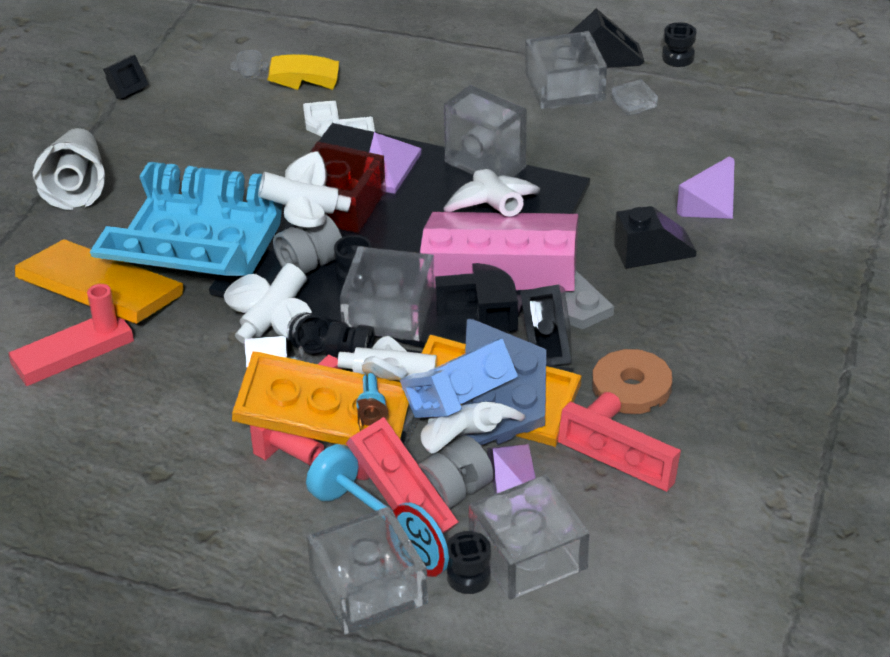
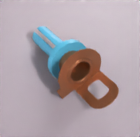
[356,373,388,431]

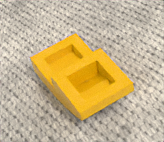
[267,54,339,90]

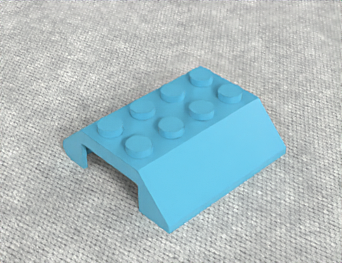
[90,162,283,276]

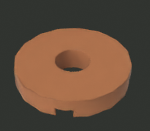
[592,349,672,414]

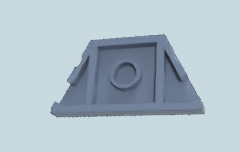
[462,319,547,445]

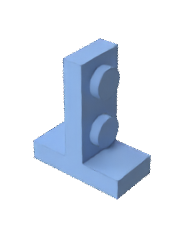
[399,338,518,418]

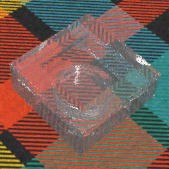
[612,79,658,116]

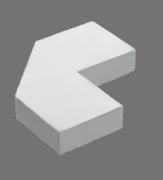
[303,101,375,137]

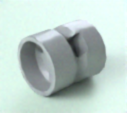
[273,214,342,274]
[417,435,494,509]

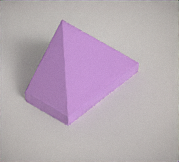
[362,132,421,194]
[677,156,735,219]
[487,444,541,515]

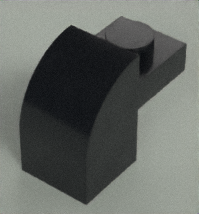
[435,263,518,331]

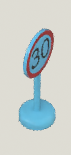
[306,444,449,577]

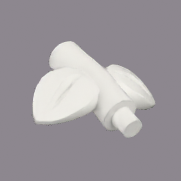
[258,151,351,227]
[443,169,541,217]
[224,263,312,344]
[337,336,437,381]
[421,402,525,454]

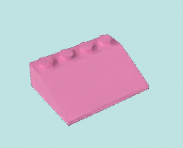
[420,212,578,291]

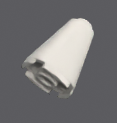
[32,128,105,210]

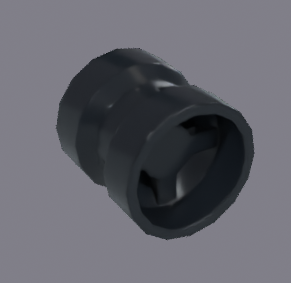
[662,22,697,67]
[334,235,374,288]
[286,312,330,354]
[325,320,375,359]
[447,531,491,594]

